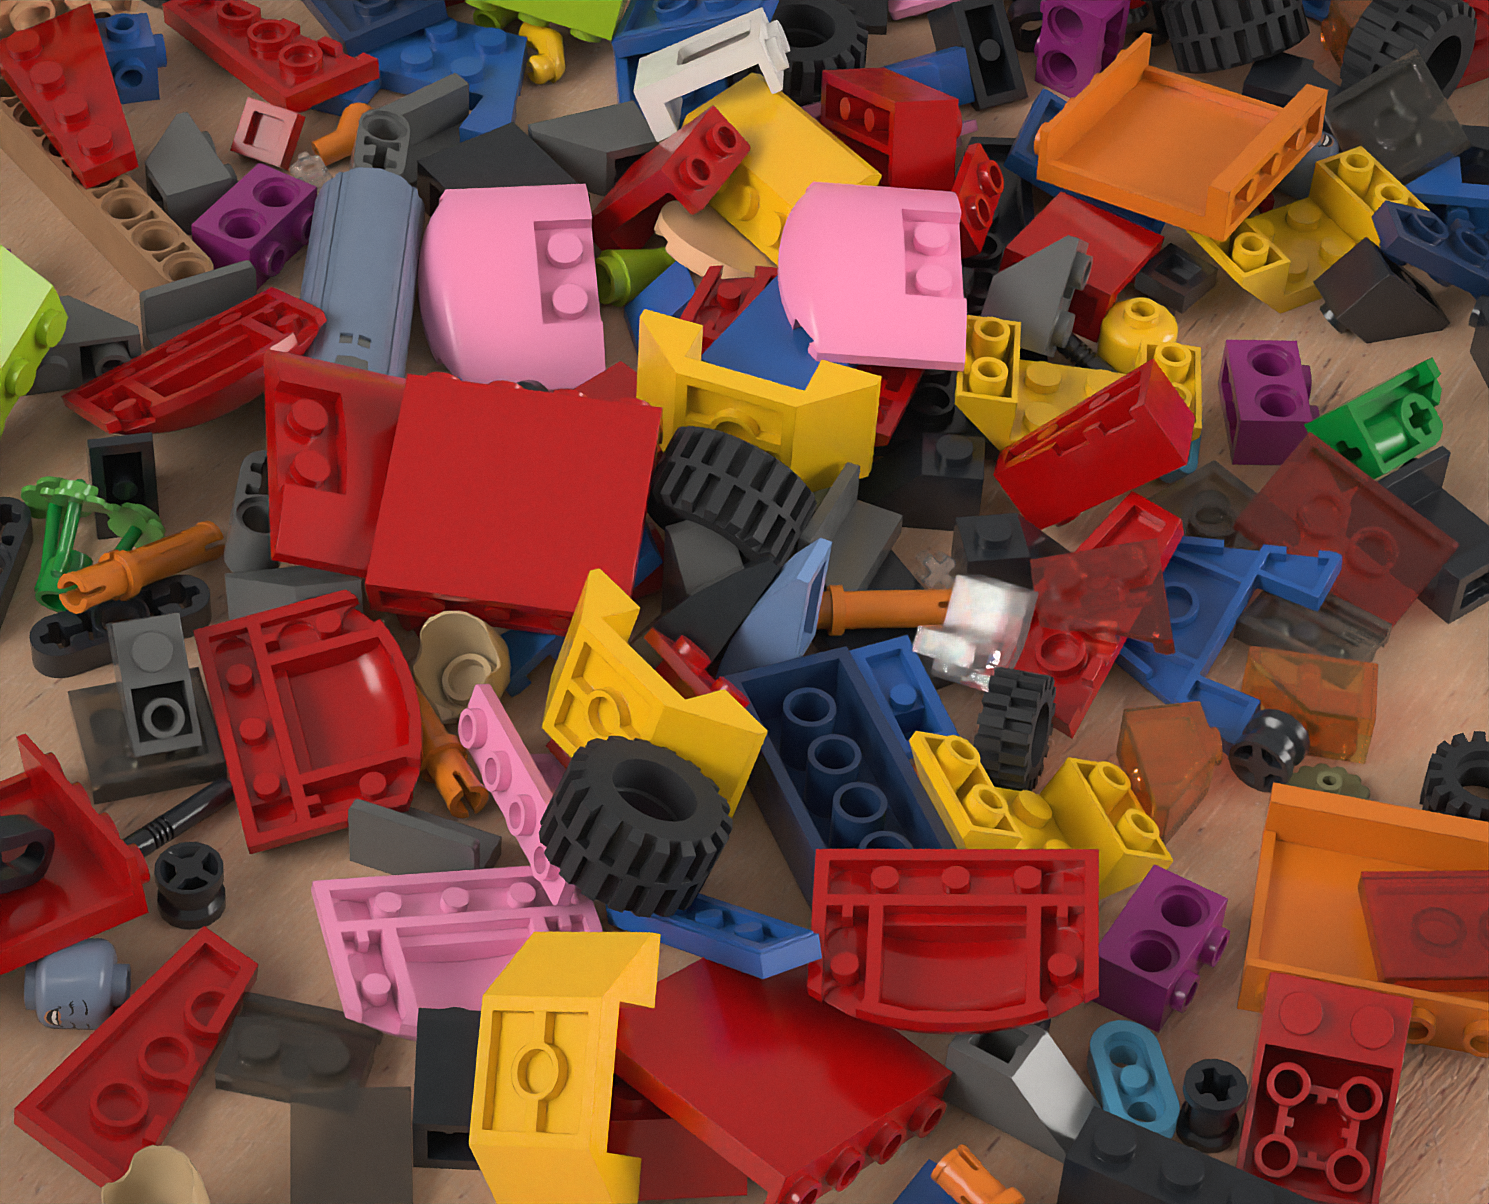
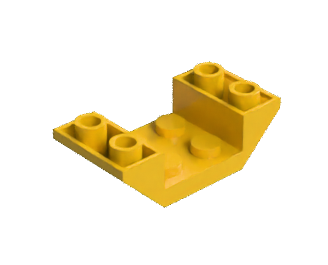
[1185,146,1430,314]
[636,309,882,492]
[954,315,1202,451]
[542,568,768,818]
[909,731,1174,900]
[469,932,661,1204]

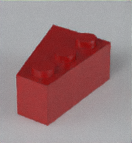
[820,67,962,192]
[993,358,1195,530]

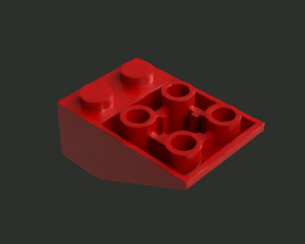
[1235,972,1414,1204]
[607,1076,747,1201]

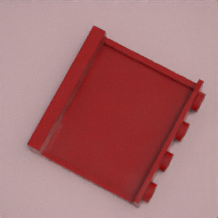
[365,372,663,644]
[0,733,150,975]
[613,957,953,1204]

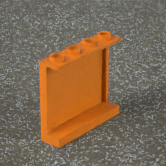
[1034,32,1328,242]
[1237,782,1489,1058]

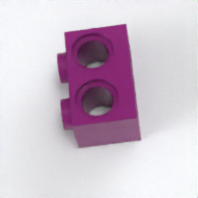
[1034,0,1130,98]
[191,163,317,290]
[1218,340,1320,466]
[1091,864,1230,1033]

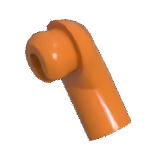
[311,102,373,167]

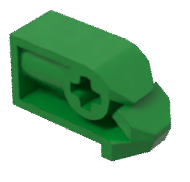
[1304,357,1443,495]

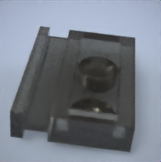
[1233,591,1393,695]
[214,992,383,1117]

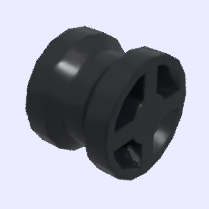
[1228,709,1310,793]
[154,842,226,930]

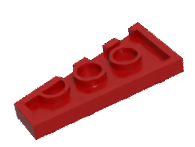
[162,0,380,113]
[0,3,139,190]
[970,491,1184,739]
[14,926,259,1189]

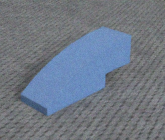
[715,538,832,681]

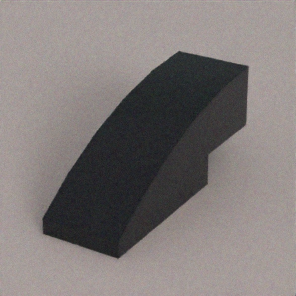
[628,554,781,670]

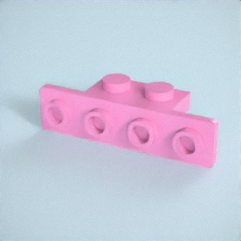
[458,684,576,906]

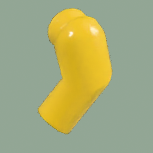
[519,22,565,85]

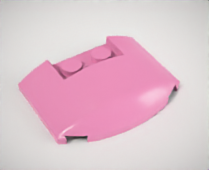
[777,182,967,371]
[418,184,606,393]
[311,866,603,1041]

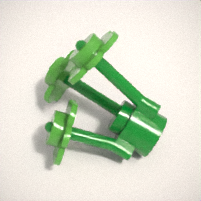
[21,476,166,613]

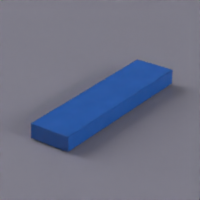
[605,893,822,979]

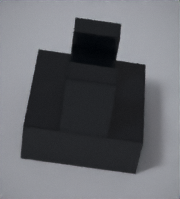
[1134,243,1218,316]

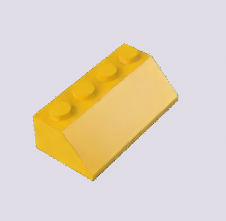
[681,73,882,266]

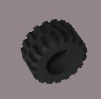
[727,0,868,107]
[1161,0,1310,74]
[1340,0,1477,119]
[647,426,817,568]
[539,736,733,918]

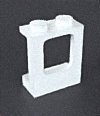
[633,7,790,142]

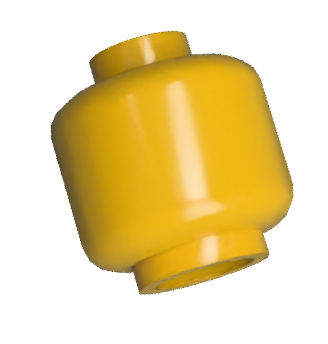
[1097,297,1178,374]

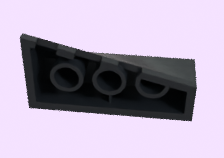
[1056,1106,1332,1204]

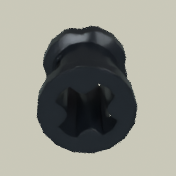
[1176,1059,1248,1154]

